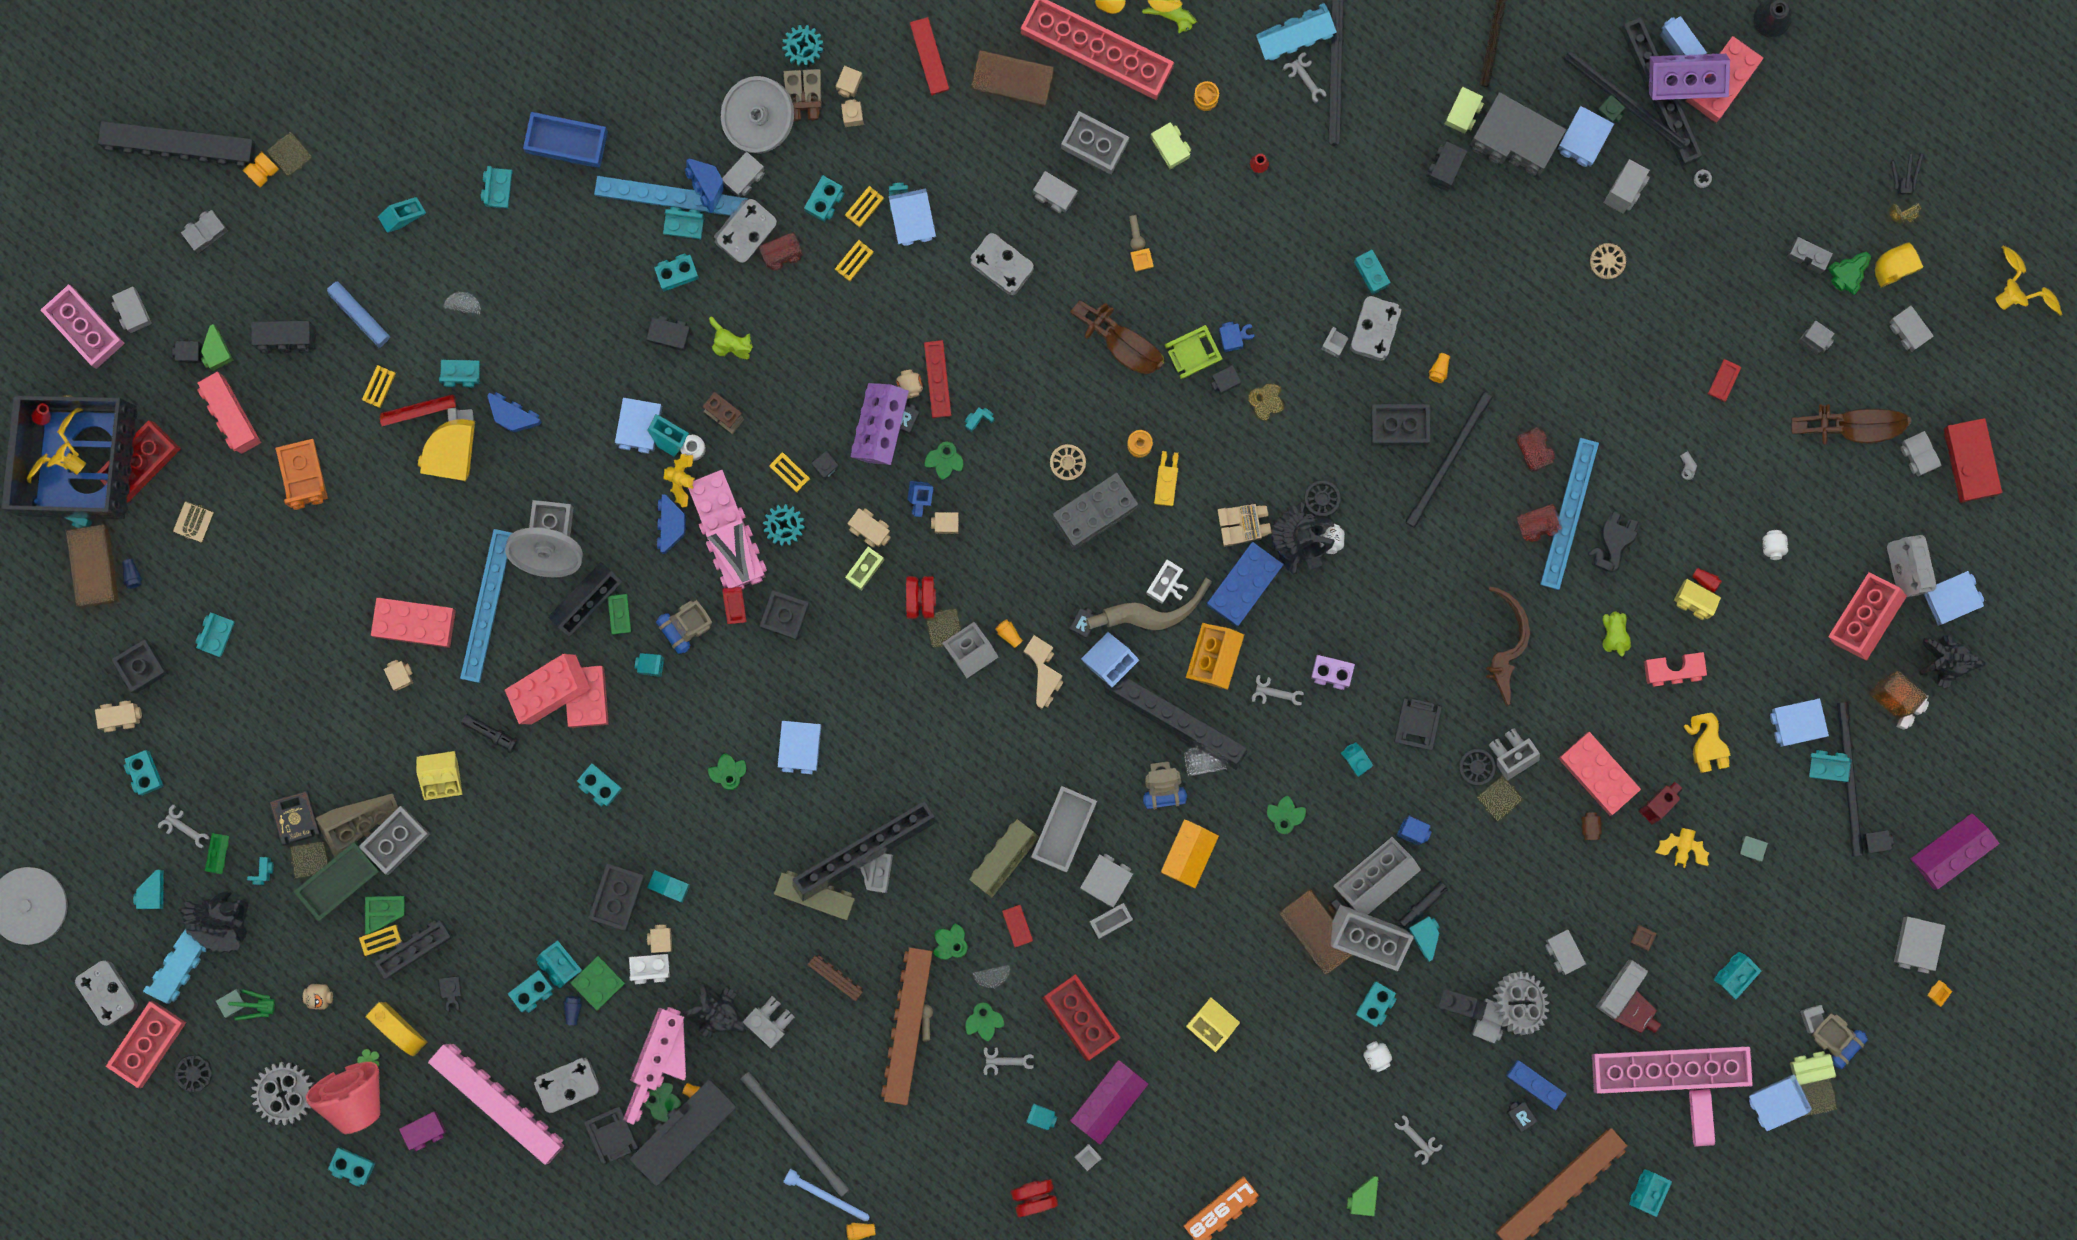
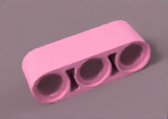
[1689,1089,1715,1147]

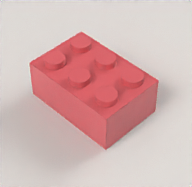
[566,666,609,728]

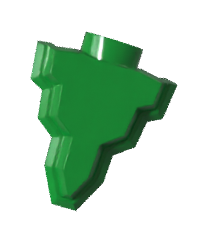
[1827,252,1871,295]

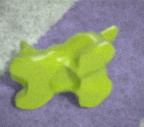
[1142,6,1197,33]
[709,317,753,359]
[1602,611,1631,656]

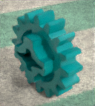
[782,25,824,67]
[763,504,805,546]

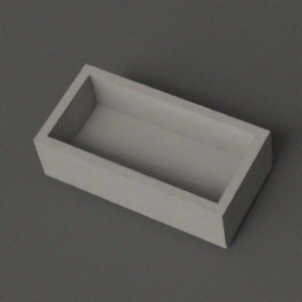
[1031,786,1097,873]

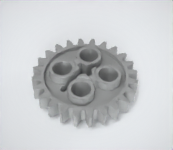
[1493,972,1549,1035]
[251,1062,314,1125]

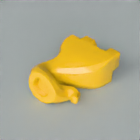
[1684,712,1731,773]

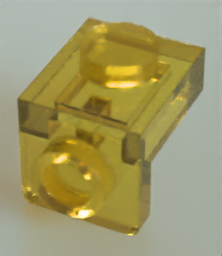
[1889,203,1922,224]

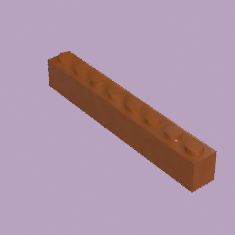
[881,948,933,1105]
[1495,1128,1627,1240]

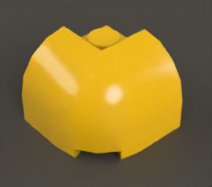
[1875,243,1923,288]

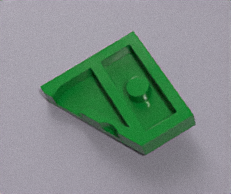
[365,896,405,934]

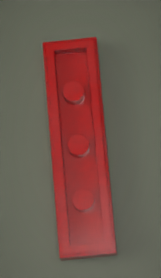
[910,17,949,95]
[924,340,951,418]
[380,394,456,426]

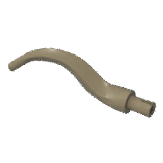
[1086,578,1212,630]

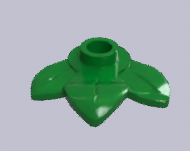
[925,442,963,480]
[708,753,747,790]
[1267,796,1306,834]
[933,924,968,960]
[966,1003,1004,1041]
[644,1083,681,1122]

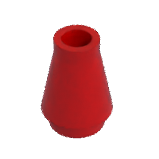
[1250,154,1269,173]
[32,403,51,425]
[1692,568,1722,593]

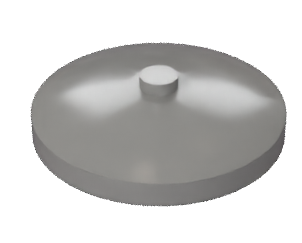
[721,76,794,153]
[505,527,583,577]
[0,867,68,945]

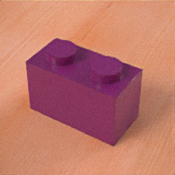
[399,1111,447,1151]

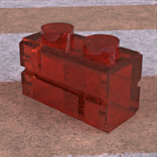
[758,232,803,271]
[1516,427,1555,473]
[1517,504,1563,542]

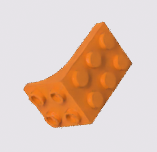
[276,439,328,510]

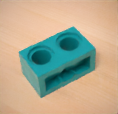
[804,175,844,222]
[1354,250,1391,295]
[654,254,699,292]
[124,750,164,795]
[577,764,622,807]
[508,970,555,1013]
[1355,981,1396,1027]
[328,1147,375,1187]

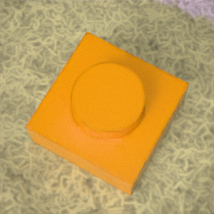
[1130,248,1154,272]
[1928,980,1952,1007]

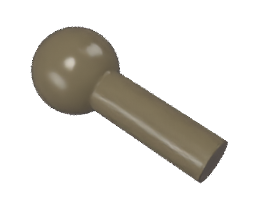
[1129,215,1145,251]
[922,1004,933,1041]

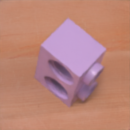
[1311,655,1355,690]

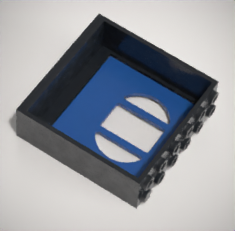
[1,396,138,519]

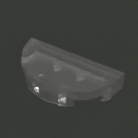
[443,292,481,315]
[972,965,1010,988]

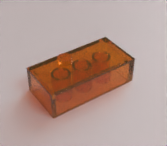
[971,51,1054,106]
[66,525,119,608]
[1868,671,1928,719]
[1279,889,1352,975]

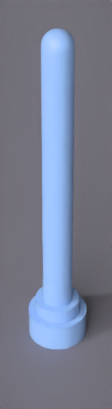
[783,1169,869,1221]

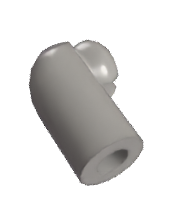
[1680,451,1697,480]

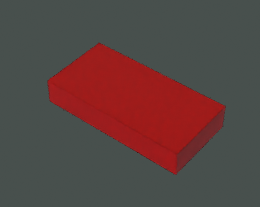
[1708,359,1741,402]
[723,587,747,624]
[1002,905,1033,947]

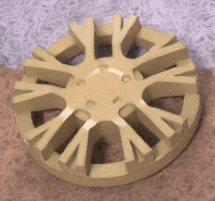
[1590,243,1626,279]
[1050,444,1086,480]

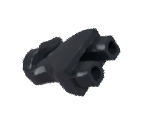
[1588,512,1639,573]

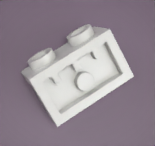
[629,954,670,984]

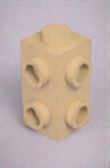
[847,508,891,548]
[95,701,142,732]

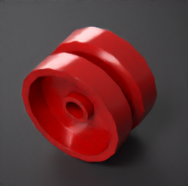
[906,576,936,619]
[1010,1179,1059,1217]

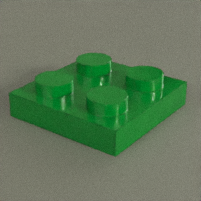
[571,956,625,1011]

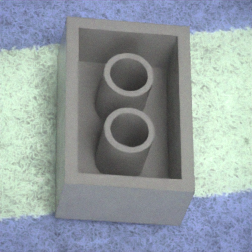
[1061,111,1129,175]
[1604,159,1650,214]
[359,806,430,875]

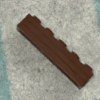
[808,955,863,1001]

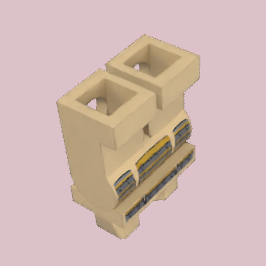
[1218,504,1271,547]

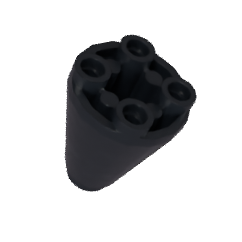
[1754,0,1791,37]

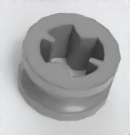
[1694,170,1712,188]

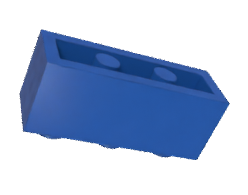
[1396,816,1432,845]
[1505,1060,1566,1110]

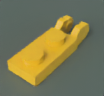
[1154,451,1178,506]

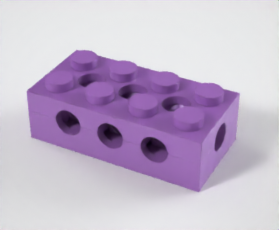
[1649,54,1730,100]
[851,383,909,465]

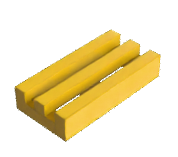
[845,186,884,227]
[835,240,874,282]
[362,365,396,408]
[769,452,810,492]
[359,925,402,956]

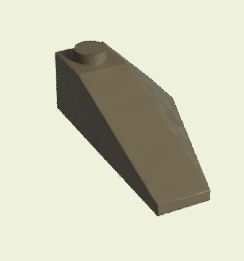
[316,794,398,857]

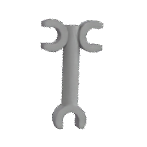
[1283,53,1326,103]
[1252,675,1304,706]
[158,805,210,848]
[984,1048,1034,1075]
[1394,1115,1442,1165]

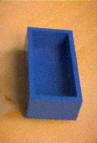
[523,112,608,168]
[1207,542,1283,627]

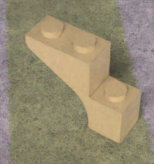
[1024,635,1063,709]

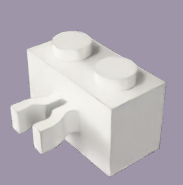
[1146,560,1188,604]

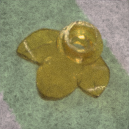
[1249,384,1284,421]

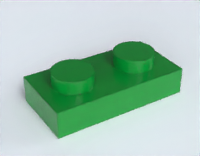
[608,594,632,635]
[205,833,229,874]

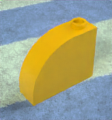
[418,419,475,481]
[366,1002,427,1056]

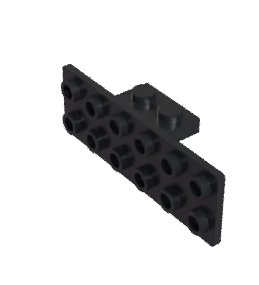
[630,1079,736,1186]

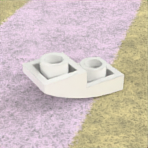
[1897,695,1929,730]

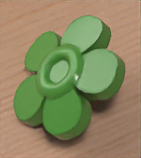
[357,1049,379,1067]

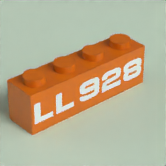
[1183,1176,1259,1240]

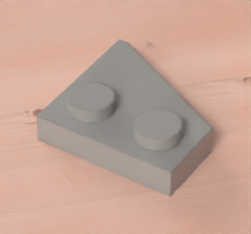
[860,854,893,893]

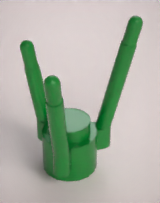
[228,989,275,1020]

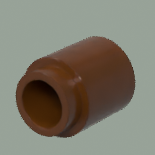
[1582,813,1602,840]

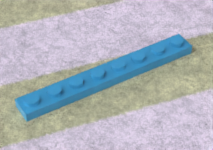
[594,176,748,216]
[1540,438,1599,590]
[460,529,512,683]

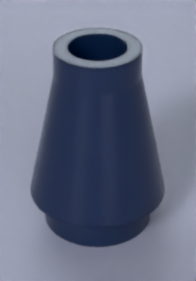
[122,559,142,589]
[563,996,583,1025]

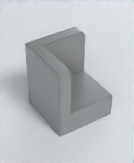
[1321,327,1348,358]
[448,408,474,421]
[1800,1005,1824,1033]
[1074,1144,1102,1171]

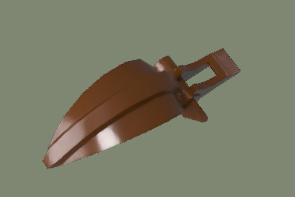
[1070,300,1164,374]
[1792,404,1911,445]
[1486,587,1530,707]

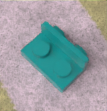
[481,166,512,209]
[663,207,704,240]
[439,360,480,387]
[196,612,235,657]
[1809,750,1852,782]
[536,941,582,988]
[1714,952,1761,999]
[1629,1169,1672,1217]

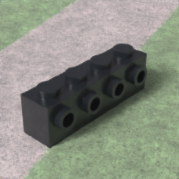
[548,562,622,637]
[374,920,453,979]

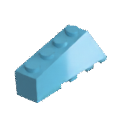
[1256,3,1337,60]
[143,929,207,1003]

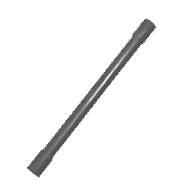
[740,1072,850,1197]

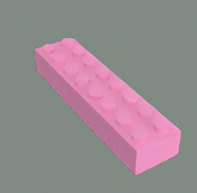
[428,1044,565,1165]
[1592,1047,1752,1093]

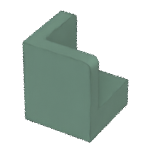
[1740,836,1768,862]
[216,989,244,1018]

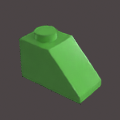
[201,324,234,371]
[1347,1176,1378,1216]

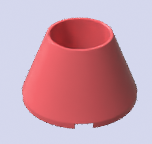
[305,1062,380,1134]

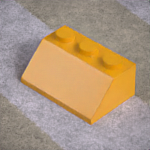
[1186,623,1244,690]
[1160,819,1219,888]

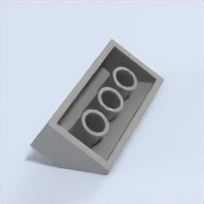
[1334,837,1421,915]
[1331,905,1414,971]

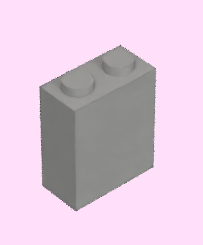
[1894,917,1945,974]

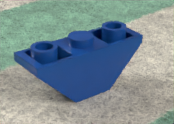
[685,159,723,213]
[488,392,542,433]
[657,495,686,554]

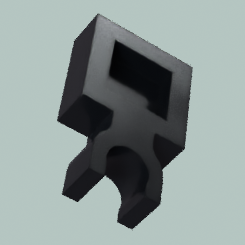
[439,976,462,1011]

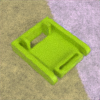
[1165,325,1222,379]

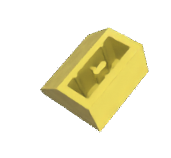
[1673,579,1721,620]
[416,751,462,800]
[1186,997,1240,1052]

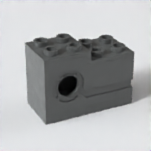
[1470,92,1566,176]
[1052,473,1138,551]

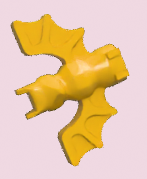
[663,454,695,507]
[1655,828,1709,868]

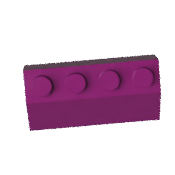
[1910,813,2000,890]
[1070,1060,1148,1145]

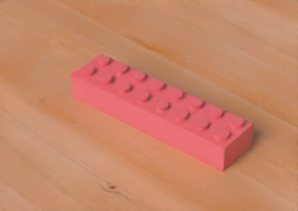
[1021,0,1174,100]

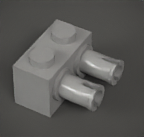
[1489,728,1540,781]
[743,996,795,1048]

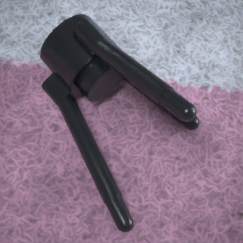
[1891,153,1924,195]

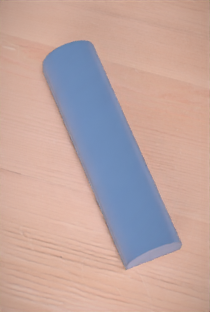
[327,281,390,348]

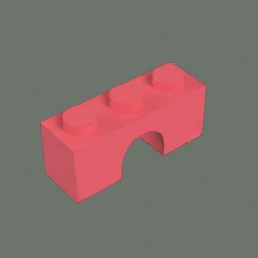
[1644,652,1707,687]

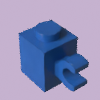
[1219,322,1254,353]
[907,481,933,517]

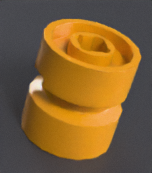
[1194,81,1219,111]
[243,152,279,188]
[1127,430,1153,458]

